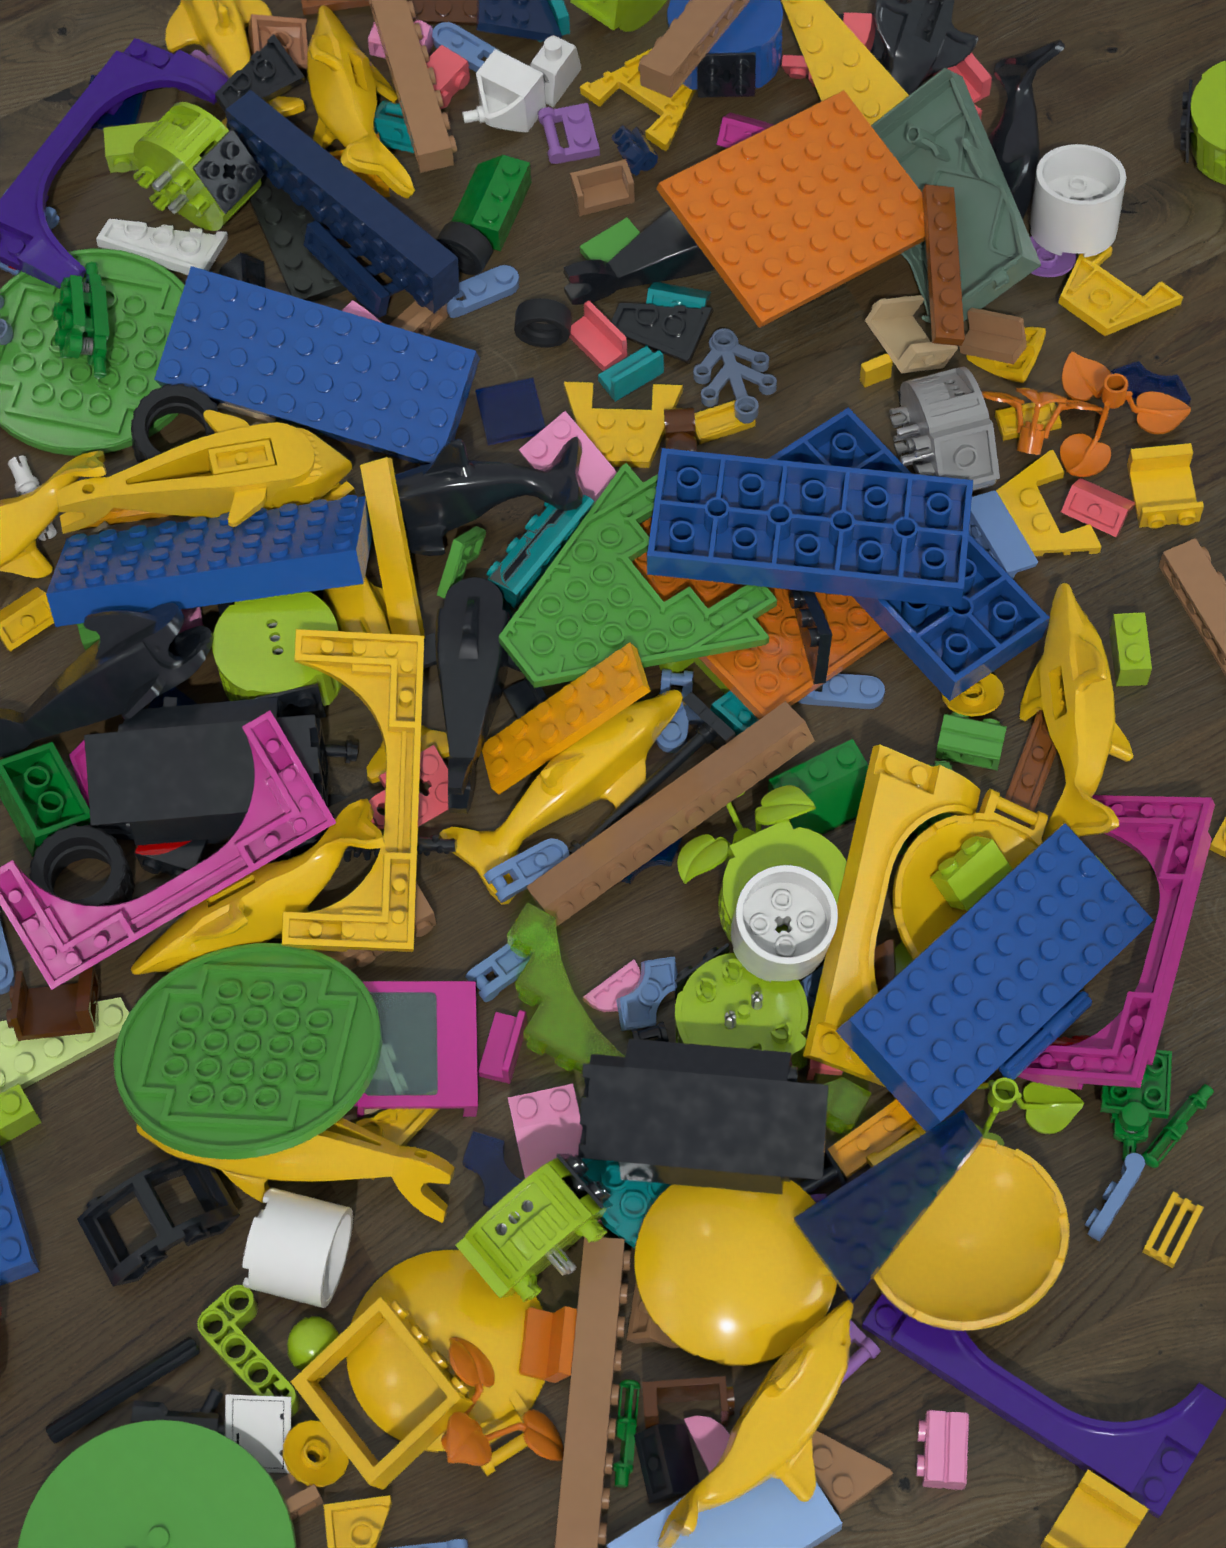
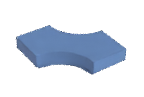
[616,956,678,1031]

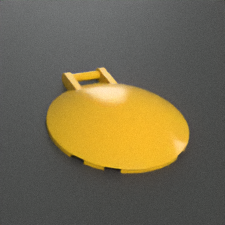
[893,788,1048,960]
[862,1123,1070,1331]
[634,1180,869,1366]
[346,1250,545,1476]

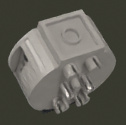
[889,366,1000,491]

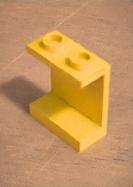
[1127,443,1204,529]
[1040,1470,1149,1548]

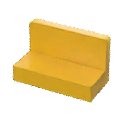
[0,587,54,652]

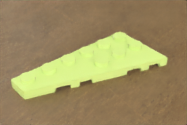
[0,997,129,1094]

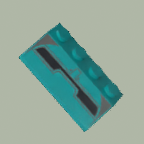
[486,495,594,609]

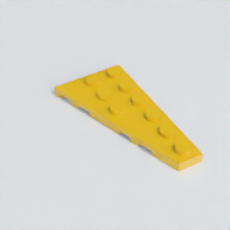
[781,0,909,125]

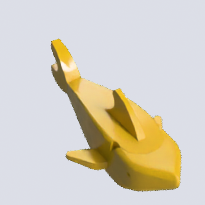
[56,410,352,534]
[136,1118,455,1223]

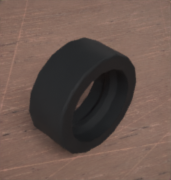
[436,222,493,275]
[514,298,572,348]

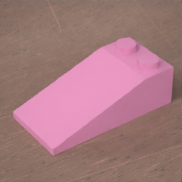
[519,411,617,504]
[508,1084,601,1222]

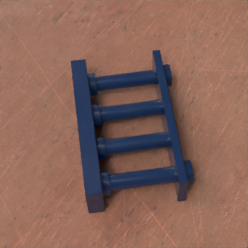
[304,220,402,319]

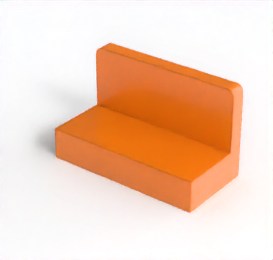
[519,1306,577,1383]

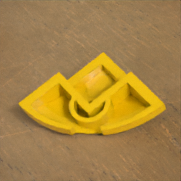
[967,327,1046,383]

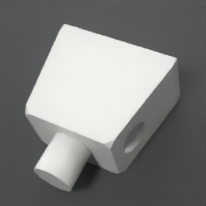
[530,36,581,107]

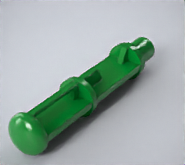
[1141,1084,1214,1168]
[613,1379,640,1488]

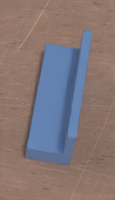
[969,490,1038,579]

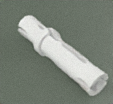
[8,455,57,541]

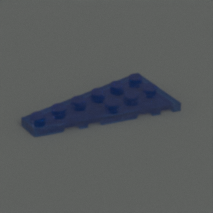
[794,1109,983,1304]

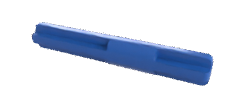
[999,991,1092,1080]

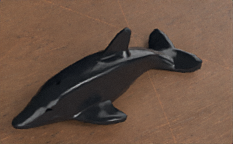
[874,0,978,95]
[988,40,1065,220]
[359,437,583,556]

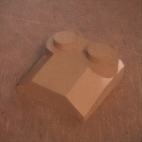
[248,14,308,69]

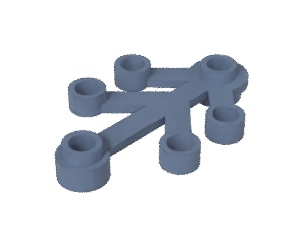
[693,329,777,424]

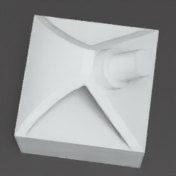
[462,49,546,132]

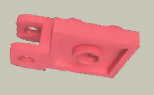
[369,745,448,830]

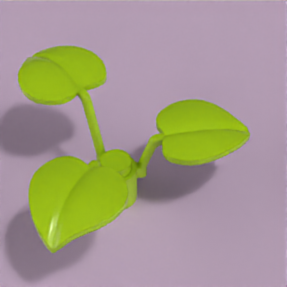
[677,785,816,884]
[948,1077,1084,1146]

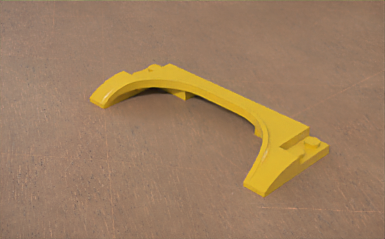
[282,629,424,952]
[803,744,981,1087]

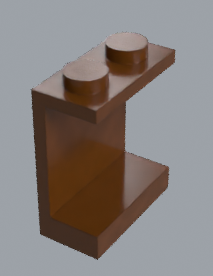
[6,965,100,1041]
[642,1376,735,1430]

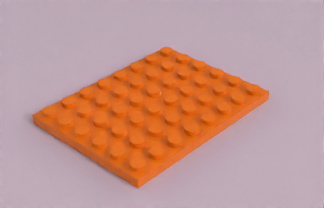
[657,91,925,328]
[631,517,890,720]

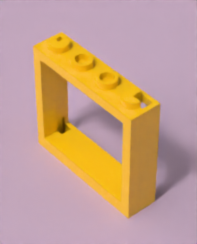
[291,1296,474,1490]

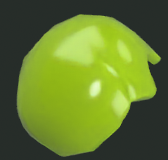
[287,1316,339,1370]

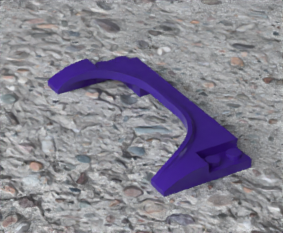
[0,38,228,289]
[862,1293,1226,1519]

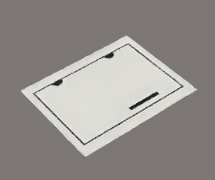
[225,1395,291,1473]

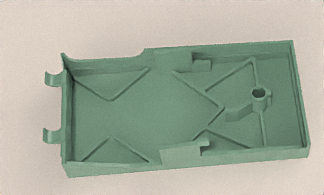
[871,68,1041,323]

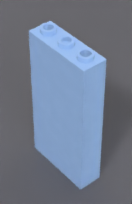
[607,1478,843,1548]

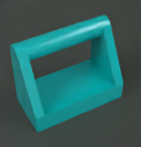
[374,100,414,153]

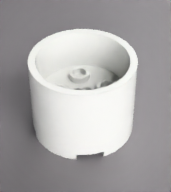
[1030,144,1126,257]
[731,865,838,982]
[242,1188,353,1308]

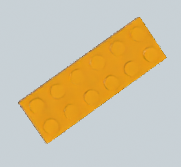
[482,642,650,794]

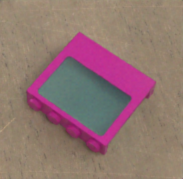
[354,981,478,1117]

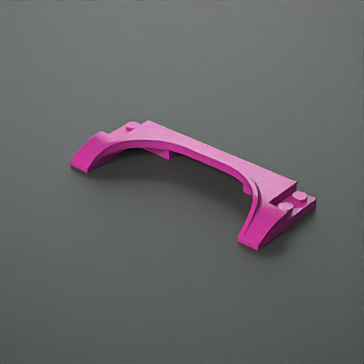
[0,710,336,990]
[1018,795,1215,1090]

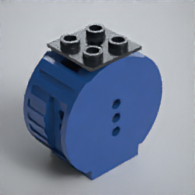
[667,0,783,98]

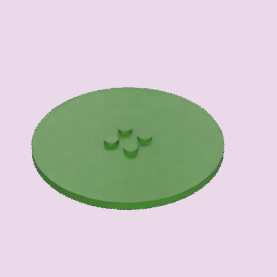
[0,249,185,456]
[114,943,382,1159]
[18,1420,297,1548]

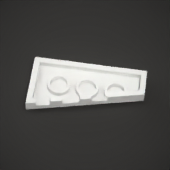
[96,219,228,275]

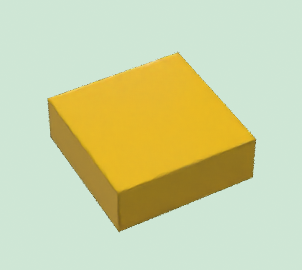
[860,354,893,388]

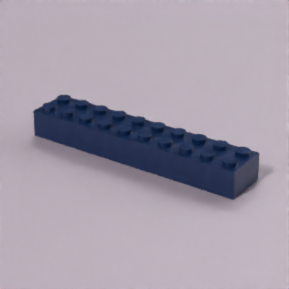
[225,90,459,313]

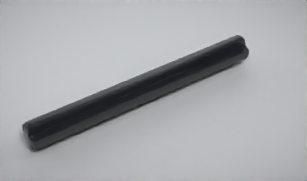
[45,1337,200,1443]

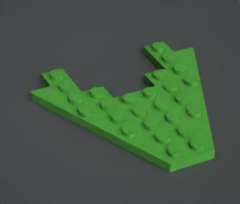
[499,463,777,688]

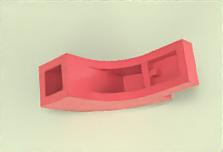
[782,12,876,87]

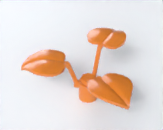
[1060,351,1191,477]
[981,388,1109,455]
[441,1337,564,1466]

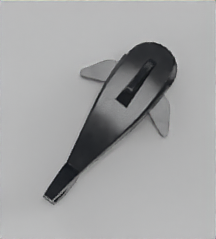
[563,208,716,305]
[423,577,522,814]
[0,603,214,758]

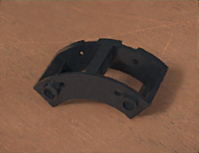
[77,1156,240,1287]

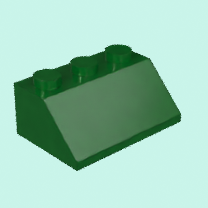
[451,155,532,251]
[768,739,869,835]
[0,742,91,857]

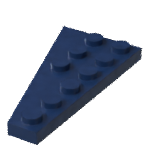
[477,0,562,41]

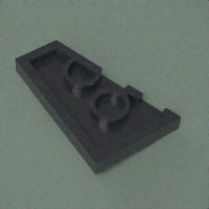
[215,34,304,113]
[611,303,713,364]
[789,590,832,684]

